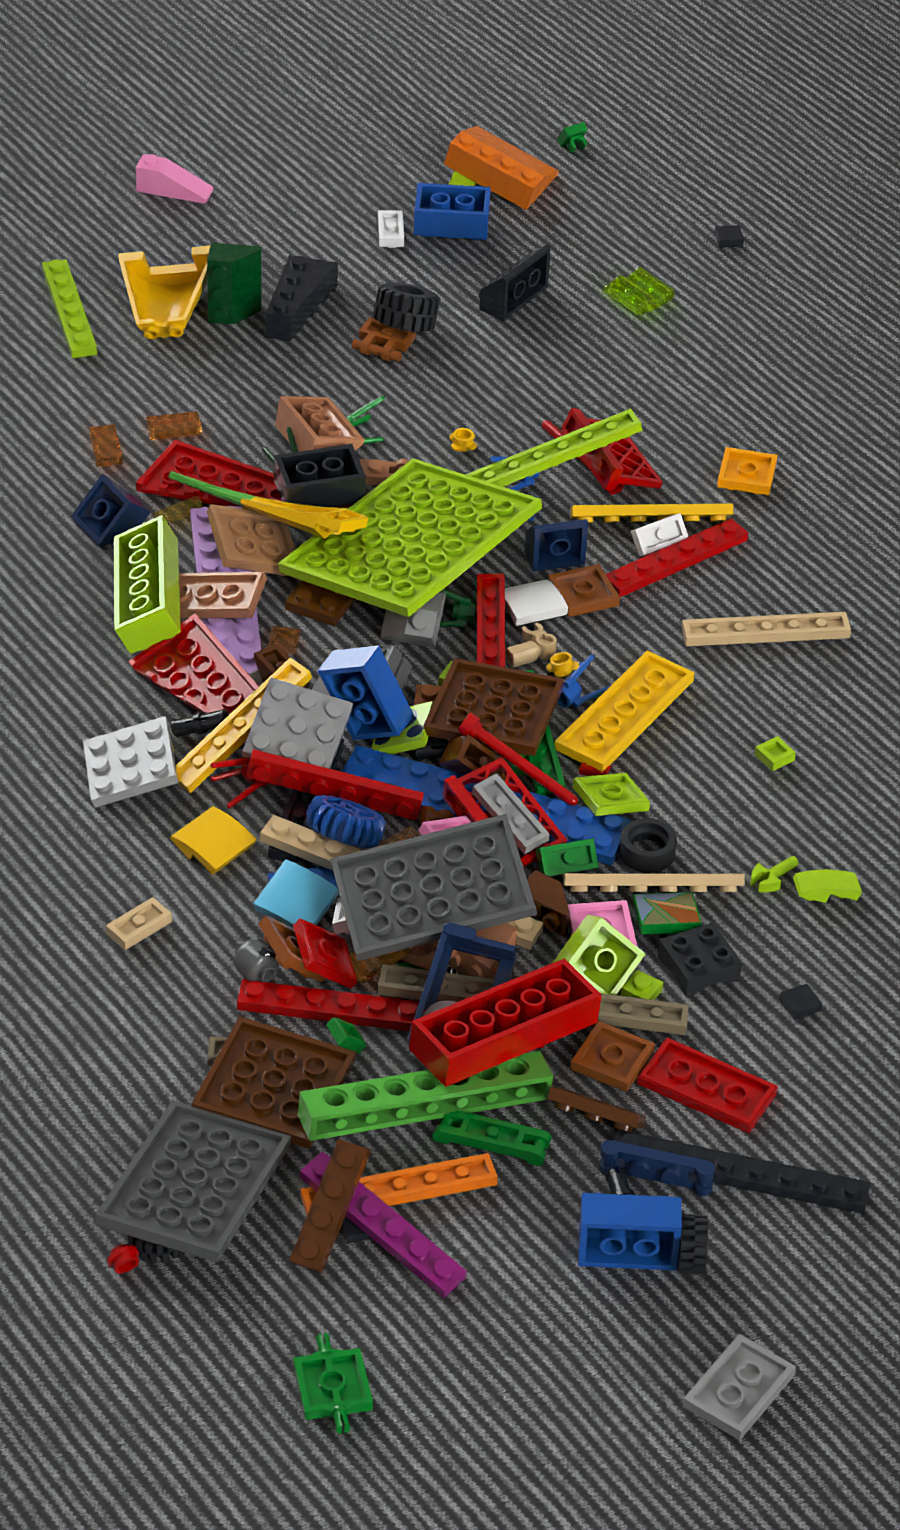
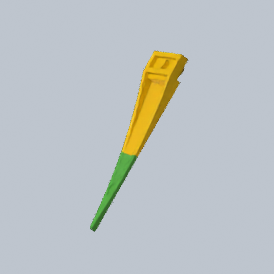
[169,471,369,539]

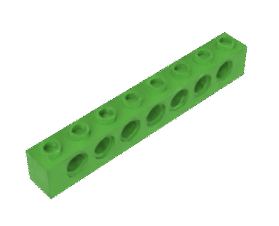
[298,1051,553,1141]

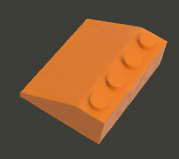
[444,126,559,210]

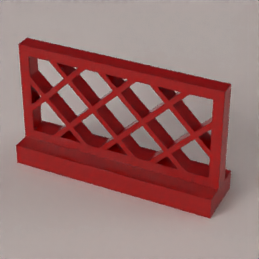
[561,408,663,491]
[442,757,568,867]

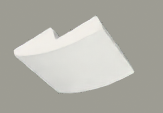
[505,579,568,626]

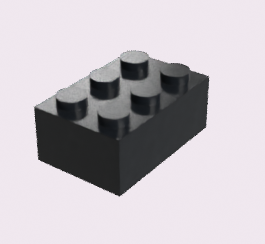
[274,444,366,507]

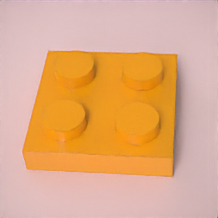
[717,447,778,495]

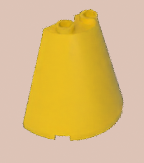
[118,246,210,339]

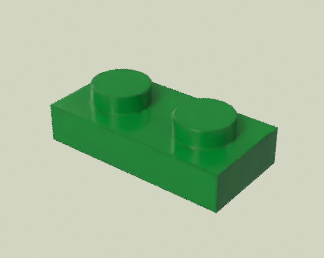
[535,838,599,877]

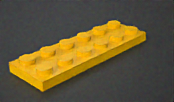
[554,650,695,773]

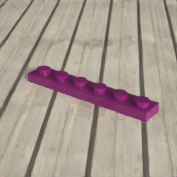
[300,1151,467,1298]

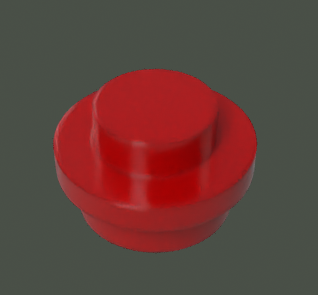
[107,1244,139,1274]

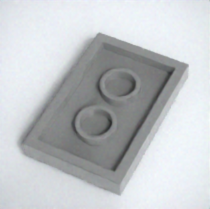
[683,1334,796,1440]

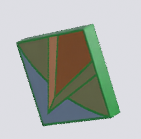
[633,892,702,935]

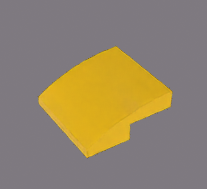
[170,806,257,875]

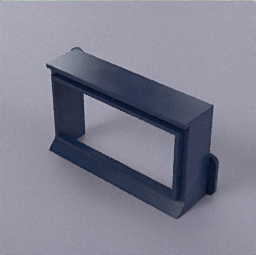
[407,922,517,1052]

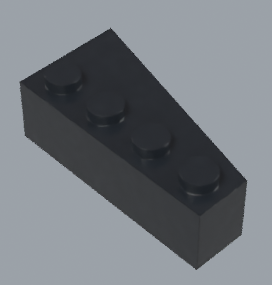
[266,255,338,341]

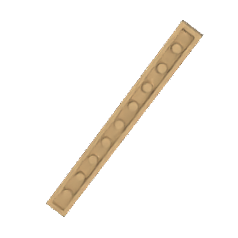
[259,814,544,950]

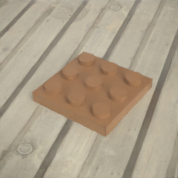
[207,504,296,576]

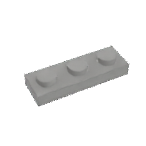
[472,773,550,854]

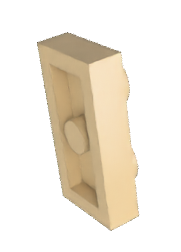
[106,897,172,950]

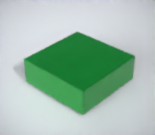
[326,1017,366,1054]

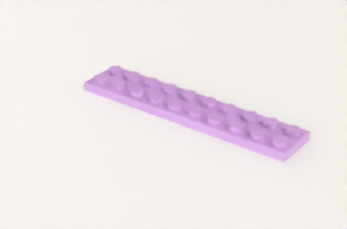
[190,506,261,674]

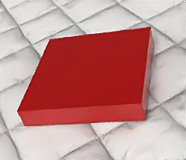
[293,918,358,989]

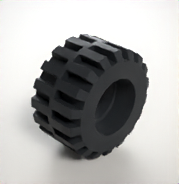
[373,283,441,332]

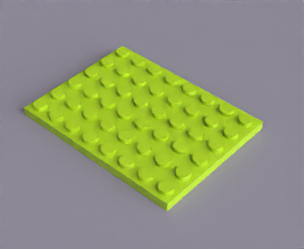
[278,458,542,617]

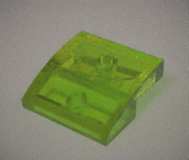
[603,267,675,315]

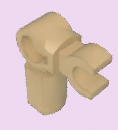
[505,622,557,668]

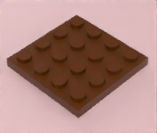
[423,658,564,756]
[191,1016,356,1149]

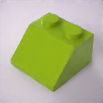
[552,914,645,995]

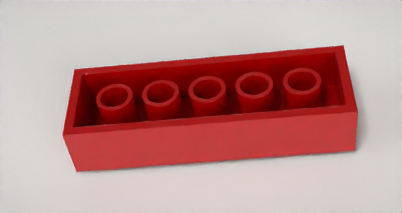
[409,958,602,1087]

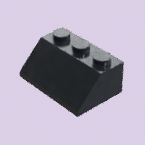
[479,245,551,321]

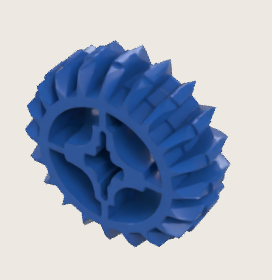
[306,795,386,848]

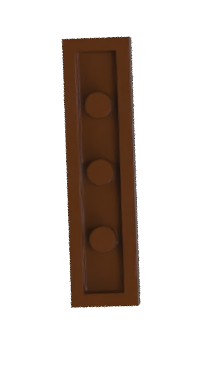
[289,1139,371,1274]

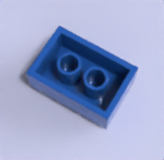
[414,183,491,240]
[318,646,414,740]
[578,1193,682,1271]

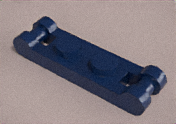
[599,1140,715,1196]

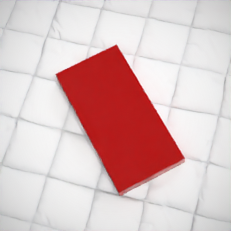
[637,1037,778,1134]

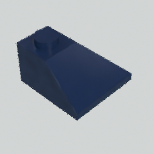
[71,474,151,547]
[524,519,588,572]

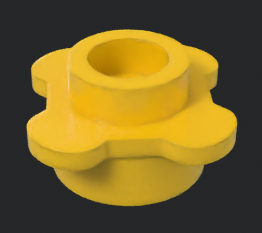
[449,428,477,452]
[546,652,579,678]

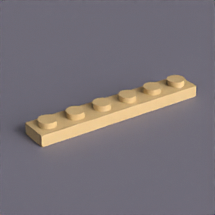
[682,612,851,646]
[563,874,745,892]

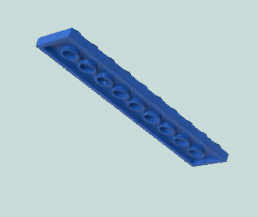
[342,745,631,866]

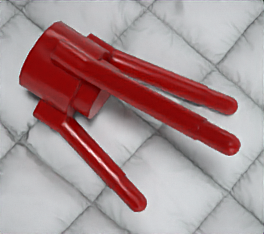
[210,758,268,809]

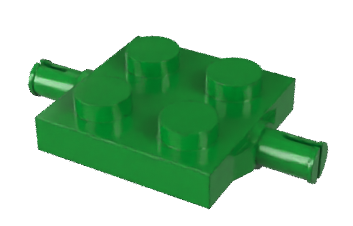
[293,1333,373,1434]

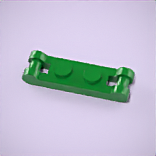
[432,1109,552,1166]

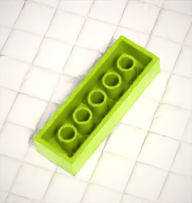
[114,515,181,654]

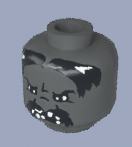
[234,939,279,982]

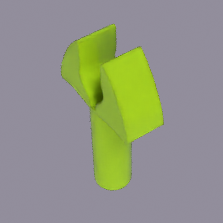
[750,856,799,893]

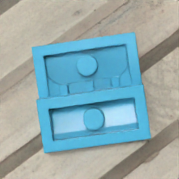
[253,859,339,928]

